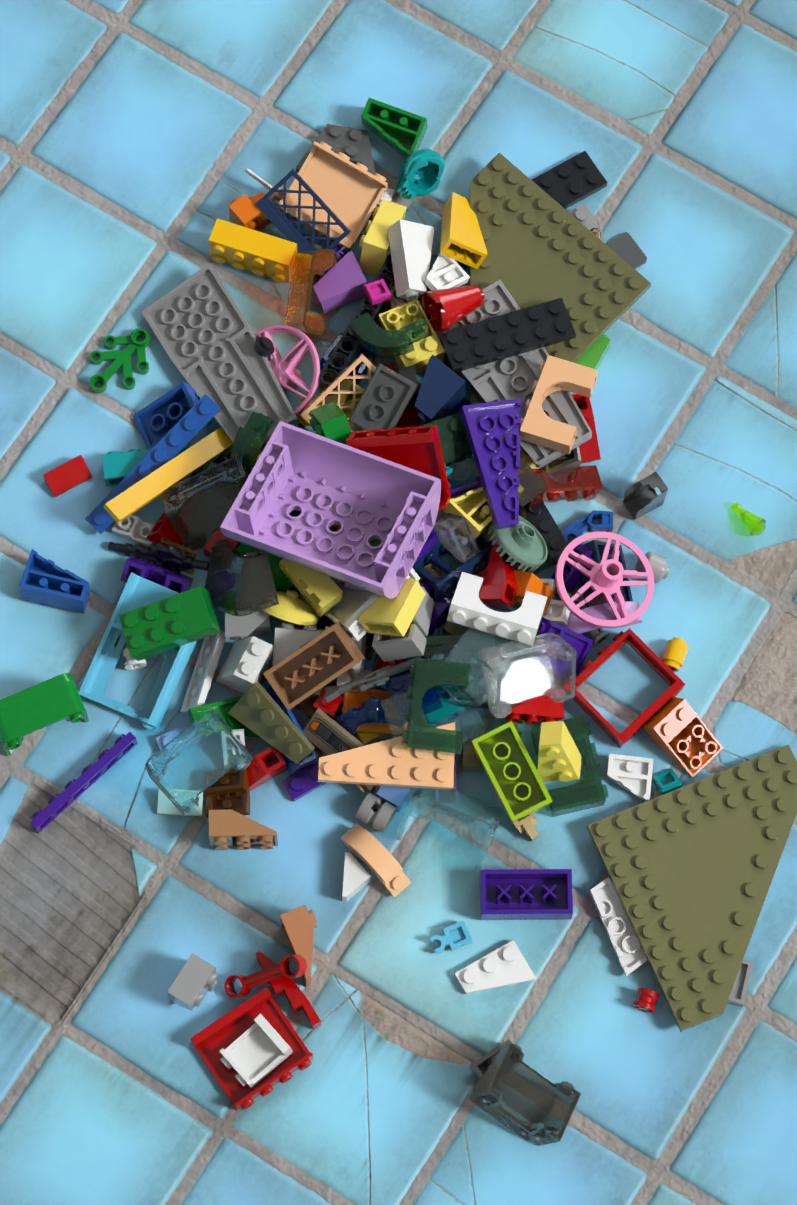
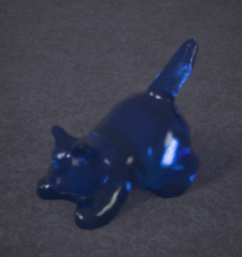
[338,697,404,736]

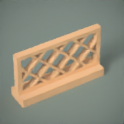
[301,354,377,432]

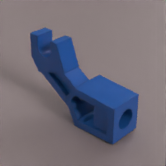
[563,510,613,543]

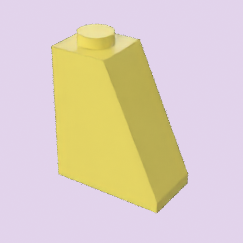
[358,578,426,637]

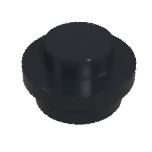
[254,337,274,357]

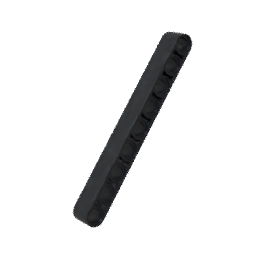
[318,252,395,396]

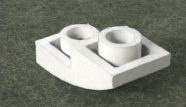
[112,515,154,547]

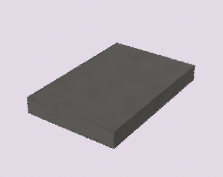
[348,363,418,430]

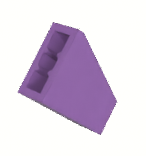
[312,251,368,314]

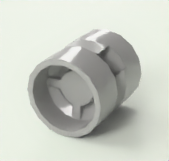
[356,793,397,833]

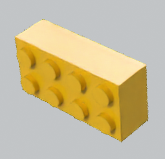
[208,218,298,283]

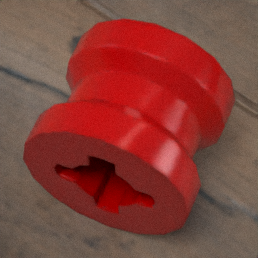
[632,988,659,1013]

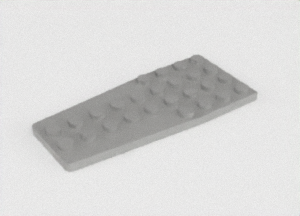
[141,263,297,455]
[429,280,592,468]

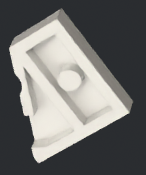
[606,753,654,802]

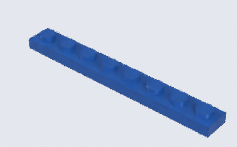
[85,394,221,534]

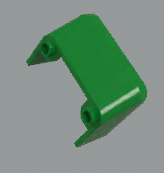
[0,673,89,756]

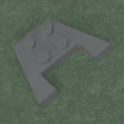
[296,124,375,175]

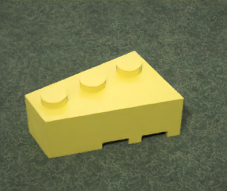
[359,199,407,276]
[279,559,343,617]
[537,721,582,782]

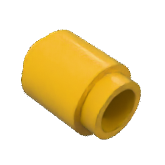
[662,637,689,672]

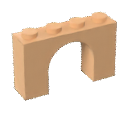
[519,355,598,455]

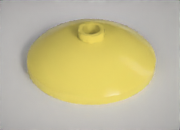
[255,589,319,626]

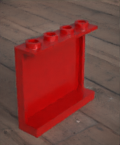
[346,425,451,510]
[190,987,313,1110]

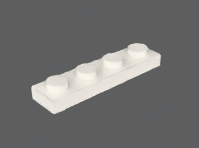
[180,630,226,715]

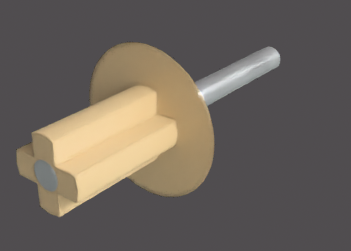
[245,168,284,202]

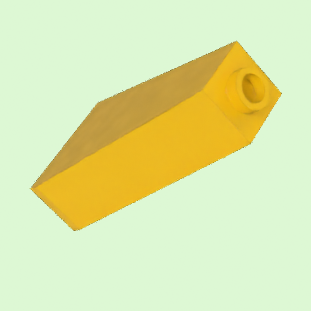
[440,192,487,269]

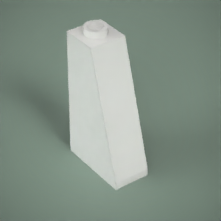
[387,219,434,301]

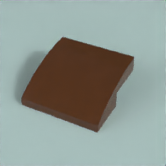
[203,767,250,819]

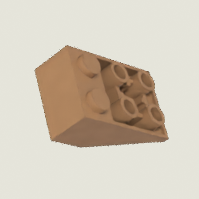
[209,809,278,850]

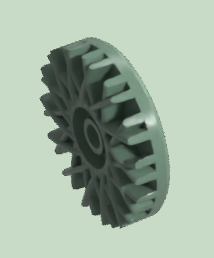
[488,516,548,572]

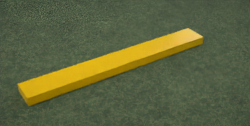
[104,427,234,524]

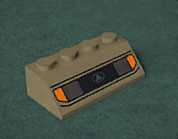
[303,708,377,794]

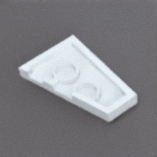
[454,940,536,994]

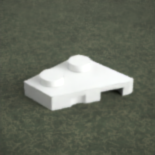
[424,253,470,290]

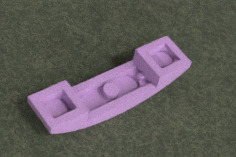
[559,601,642,634]

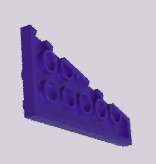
[459,398,521,529]

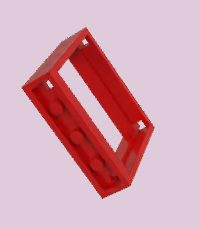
[565,628,685,748]

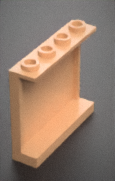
[278,141,388,251]

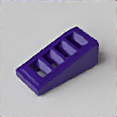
[551,543,593,590]

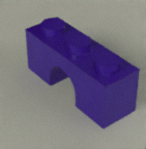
[120,557,194,593]

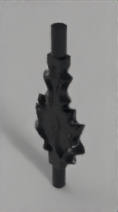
[108,542,210,573]

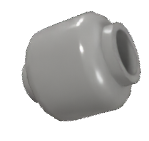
[635,552,670,583]

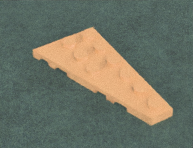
[317,722,455,790]

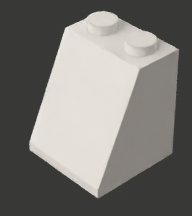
[215,636,274,694]

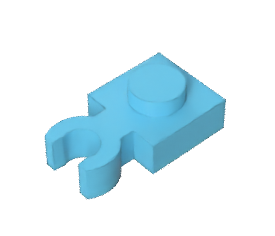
[429,921,472,954]

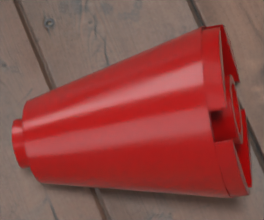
[422,285,485,333]

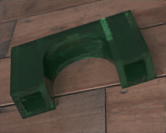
[402,658,470,756]
[530,716,608,817]

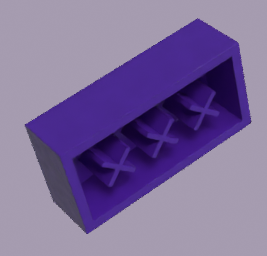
[480,869,573,920]

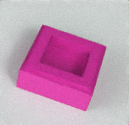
[363,279,392,305]

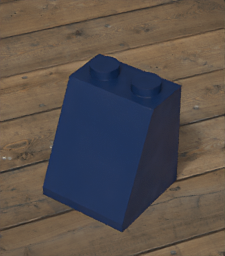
[415,355,467,427]

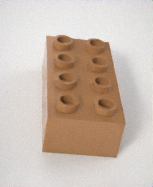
[263,621,365,710]

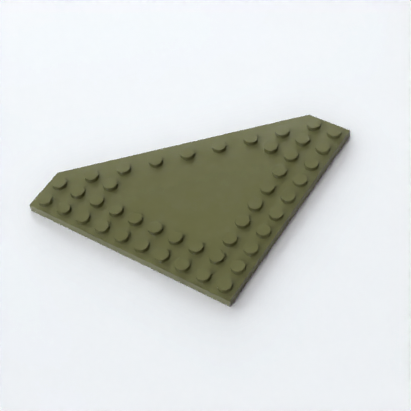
[470,152,651,405]
[586,744,797,1032]

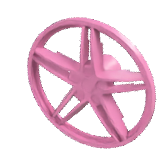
[255,325,320,416]
[555,532,654,628]

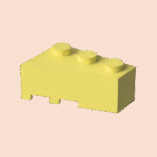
[443,485,524,540]

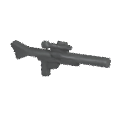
[324,656,423,703]

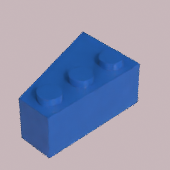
[19,549,90,614]

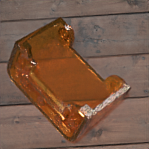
[285,249,337,340]

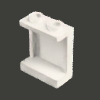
[219,1014,293,1089]

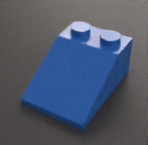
[133,382,212,450]

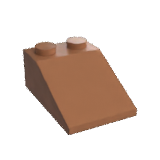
[280,905,317,987]

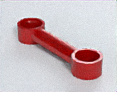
[224,954,307,998]

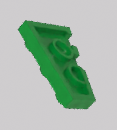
[187,695,259,737]

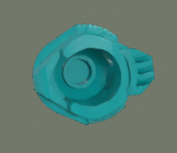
[397,148,445,199]

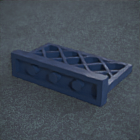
[255,169,351,267]

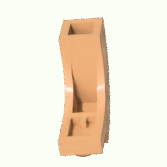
[340,823,411,898]

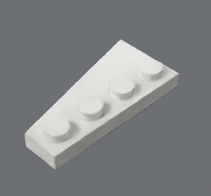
[590,877,648,977]

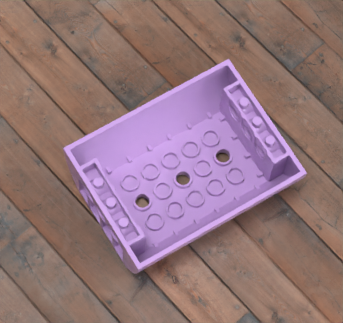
[220,421,441,599]

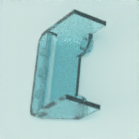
[396,788,502,873]

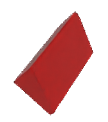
[43,455,93,497]

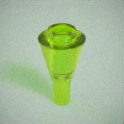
[731,502,766,536]

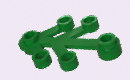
[89,328,151,393]

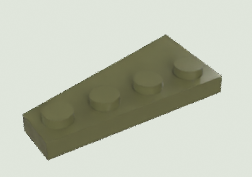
[228,682,315,764]

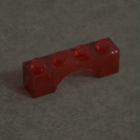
[518,465,603,504]

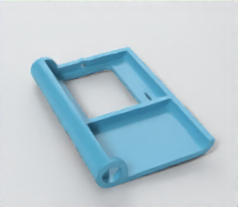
[79,572,196,731]

